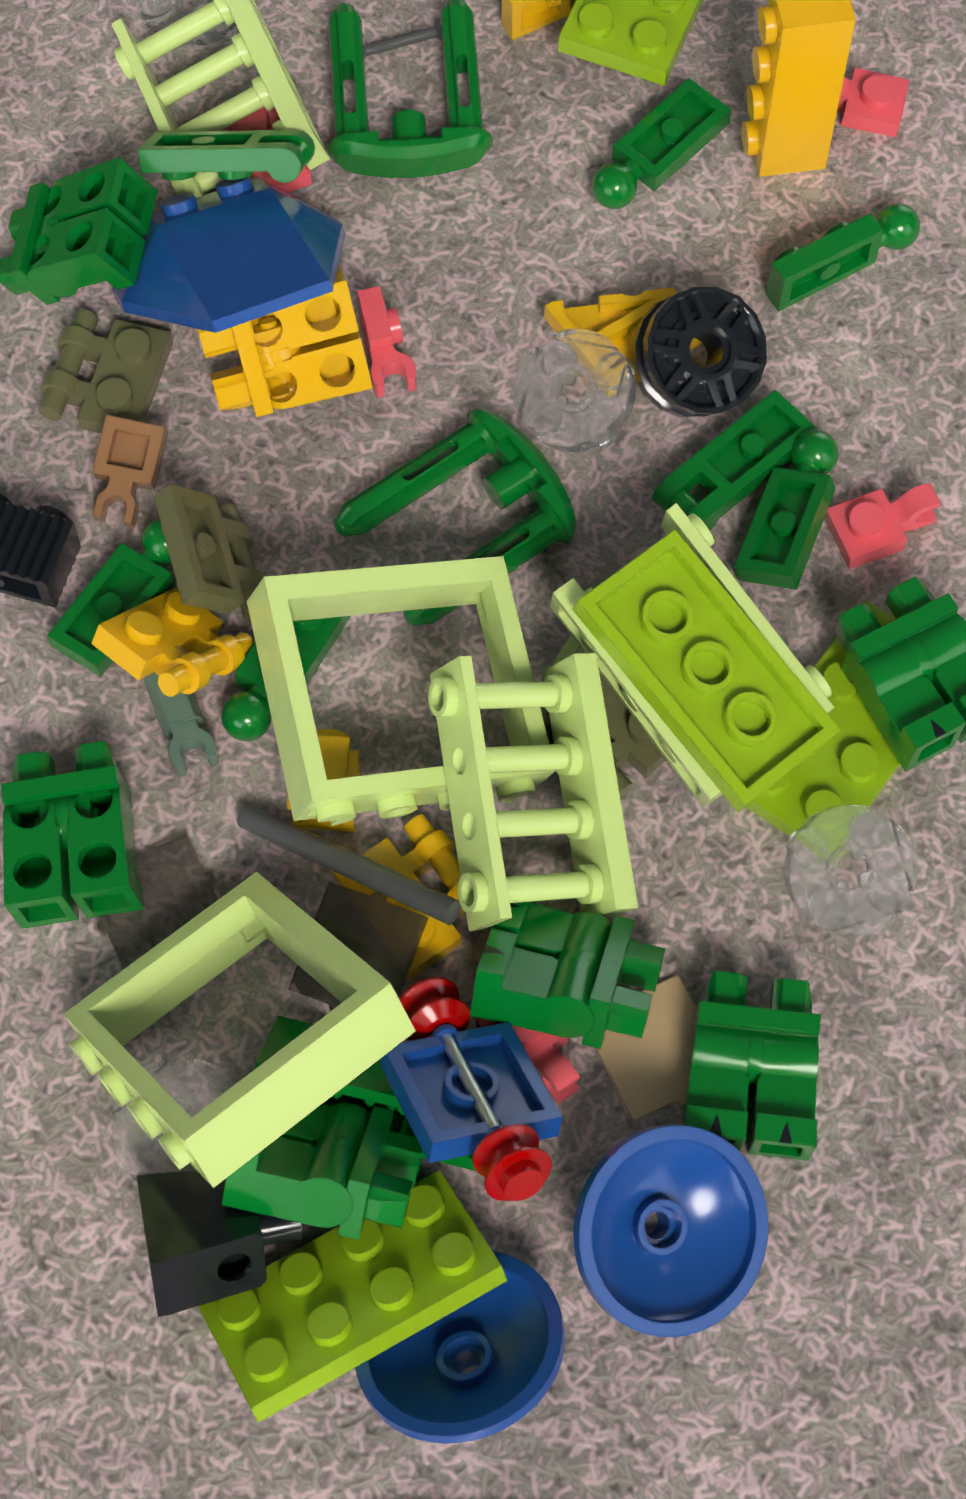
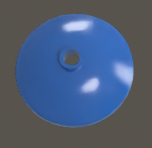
[573,1124,769,1337]
[355,1251,565,1444]

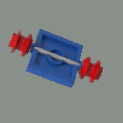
[380,977,563,1201]

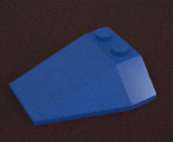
[112,176,345,333]

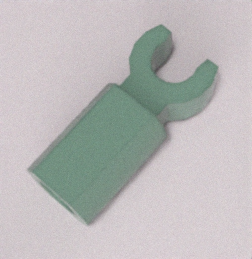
[144,672,219,777]

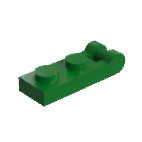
[138,130,315,183]
[652,390,818,531]

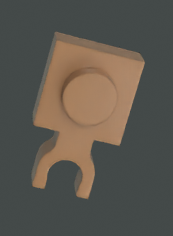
[92,415,169,528]

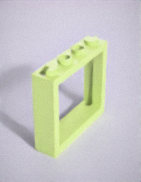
[247,556,555,826]
[63,872,416,1188]

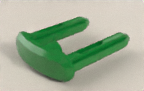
[327,0,493,178]
[334,409,577,626]

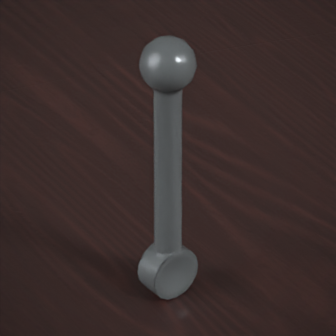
[363,18,442,60]

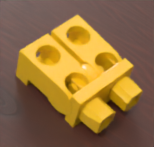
[197,265,373,417]

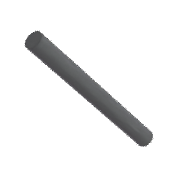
[237,804,461,925]

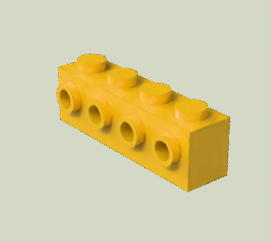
[741,0,856,177]

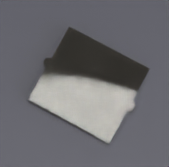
[97,834,218,969]
[288,881,429,1011]

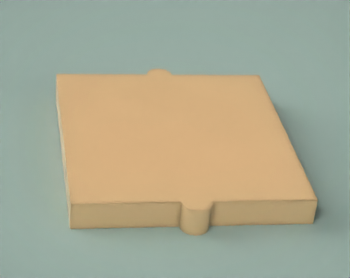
[595,975,697,1123]

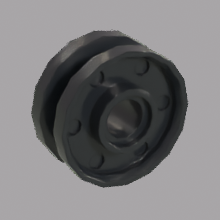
[631,287,767,418]

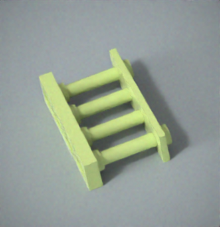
[111,0,330,198]
[550,503,835,809]
[428,653,638,931]

